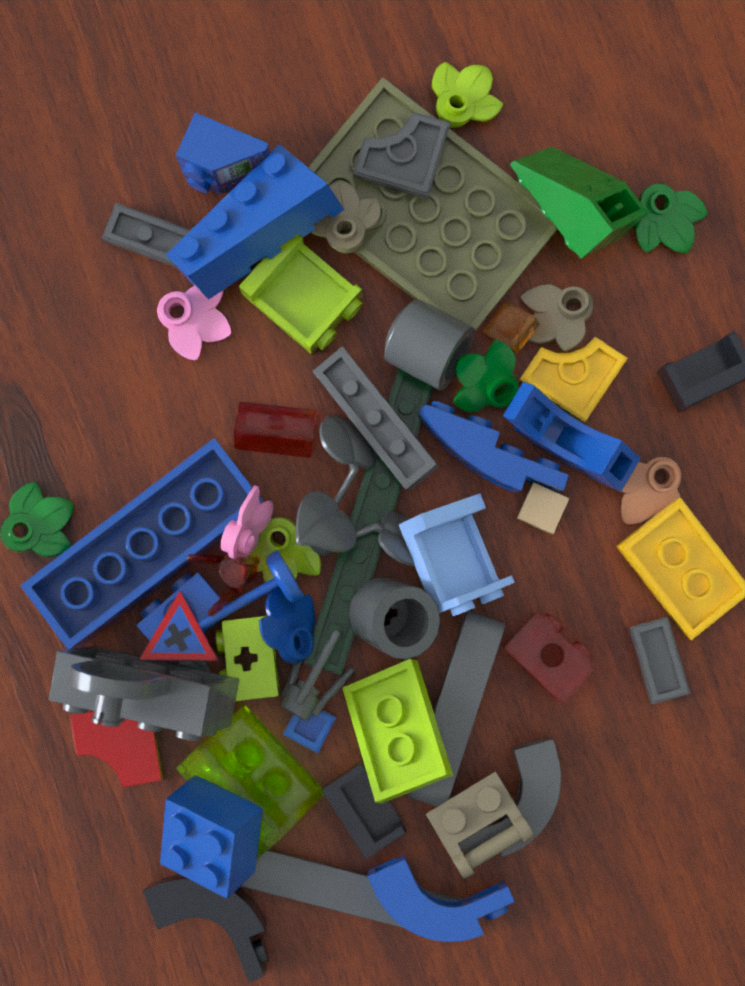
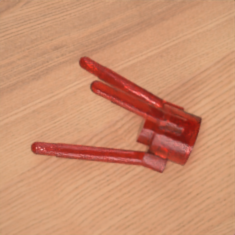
[187,554,260,617]

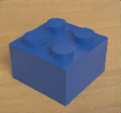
[160,775,263,899]

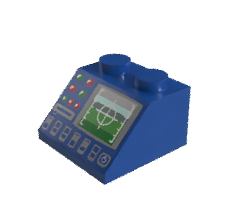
[175,112,270,194]

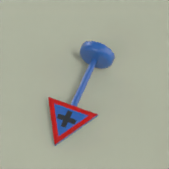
[139,550,305,661]

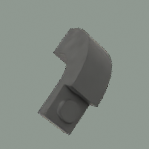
[458,737,561,857]

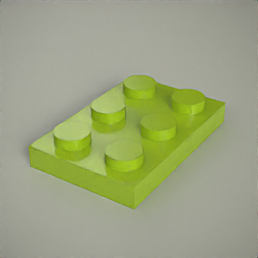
[342,659,453,803]

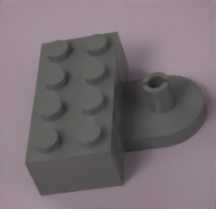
[48,645,239,741]

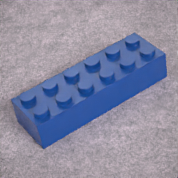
[20,438,264,649]

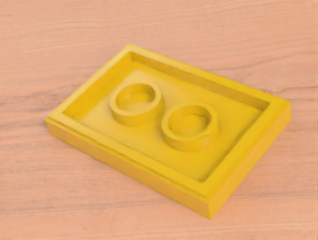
[616,498,745,640]

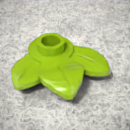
[432,62,503,128]
[243,517,321,582]

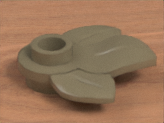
[311,180,381,253]
[521,284,593,351]

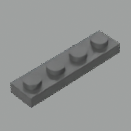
[312,346,440,492]

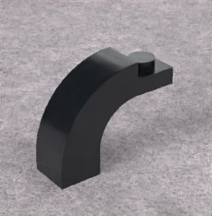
[143,874,270,982]

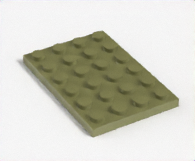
[308,77,558,332]

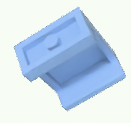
[399,493,515,616]

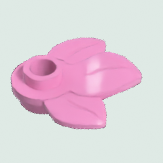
[157,286,232,361]
[221,485,274,560]

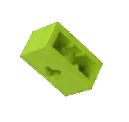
[216,616,280,701]

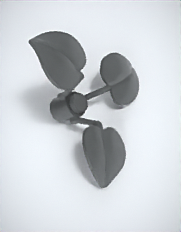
[296,414,416,568]

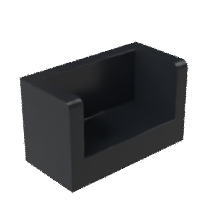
[657,331,745,413]
[322,760,407,859]

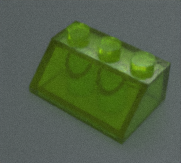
[176,704,324,858]

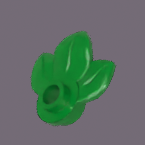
[635,183,707,254]
[453,340,519,412]
[0,482,74,557]

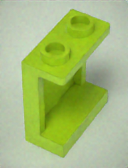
[239,234,363,354]

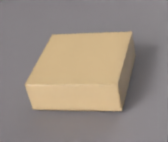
[516,482,569,535]

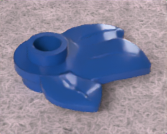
[259,587,315,664]

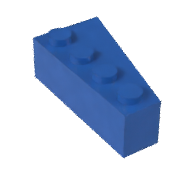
[166,144,344,300]

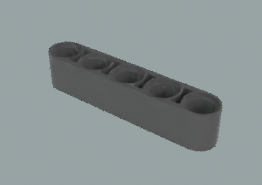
[406,610,505,807]

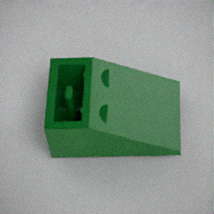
[510,147,649,259]

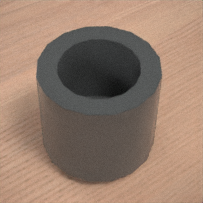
[384,299,475,391]
[348,577,440,659]

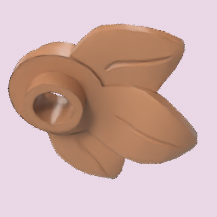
[620,457,682,524]

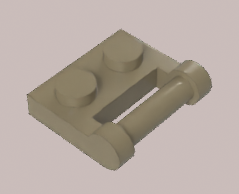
[426,771,535,880]

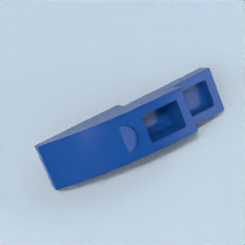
[418,401,569,493]

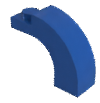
[503,382,641,492]
[368,854,515,942]

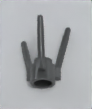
[280,630,355,722]

